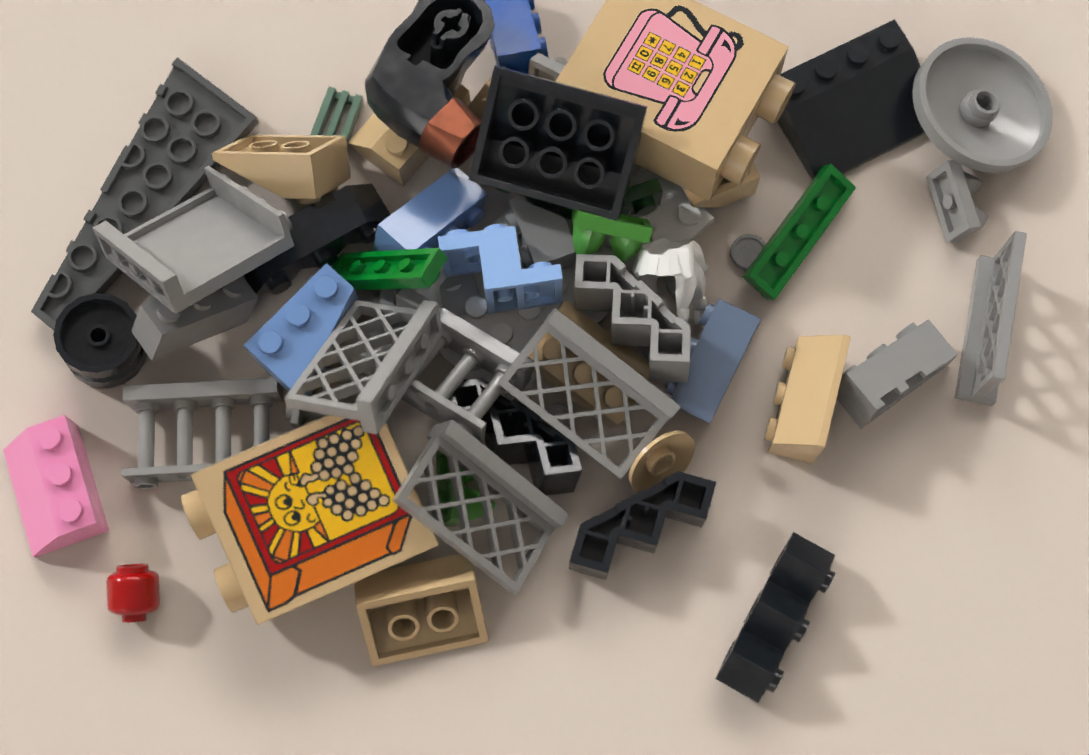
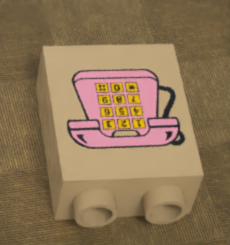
[556,0,796,201]

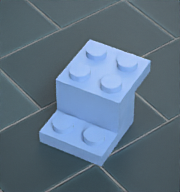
[438,224,563,314]

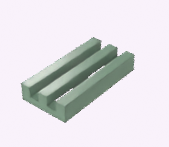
[310,86,364,145]

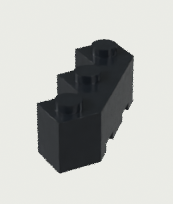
[244,183,391,295]
[448,378,583,495]
[569,471,716,580]
[715,532,835,703]

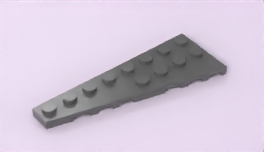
[31,57,259,331]

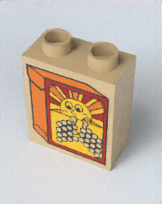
[181,403,439,625]

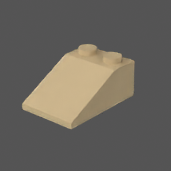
[212,134,351,204]

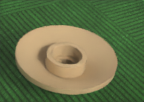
[629,431,695,493]

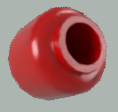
[106,563,160,623]

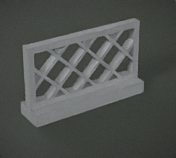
[954,231,1027,406]
[285,300,443,434]
[497,308,681,479]
[392,419,569,594]

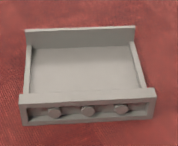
[92,165,294,314]

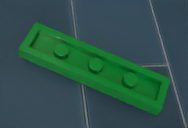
[742,163,856,301]
[332,248,448,290]

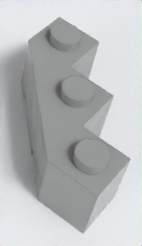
[574,254,691,383]

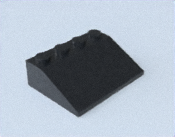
[777,19,925,181]
[468,65,648,221]

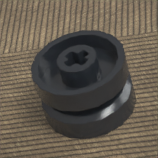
[53,293,147,388]

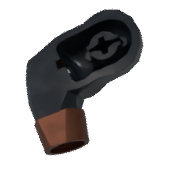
[365,0,495,169]

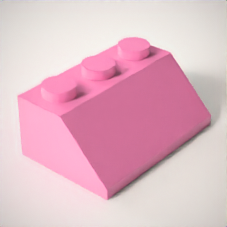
[3,415,109,557]

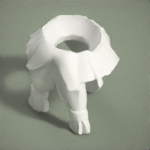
[632,237,709,325]

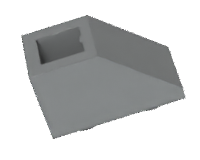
[505,198,576,270]

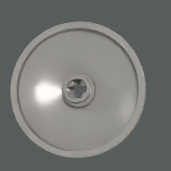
[913,37,1053,173]

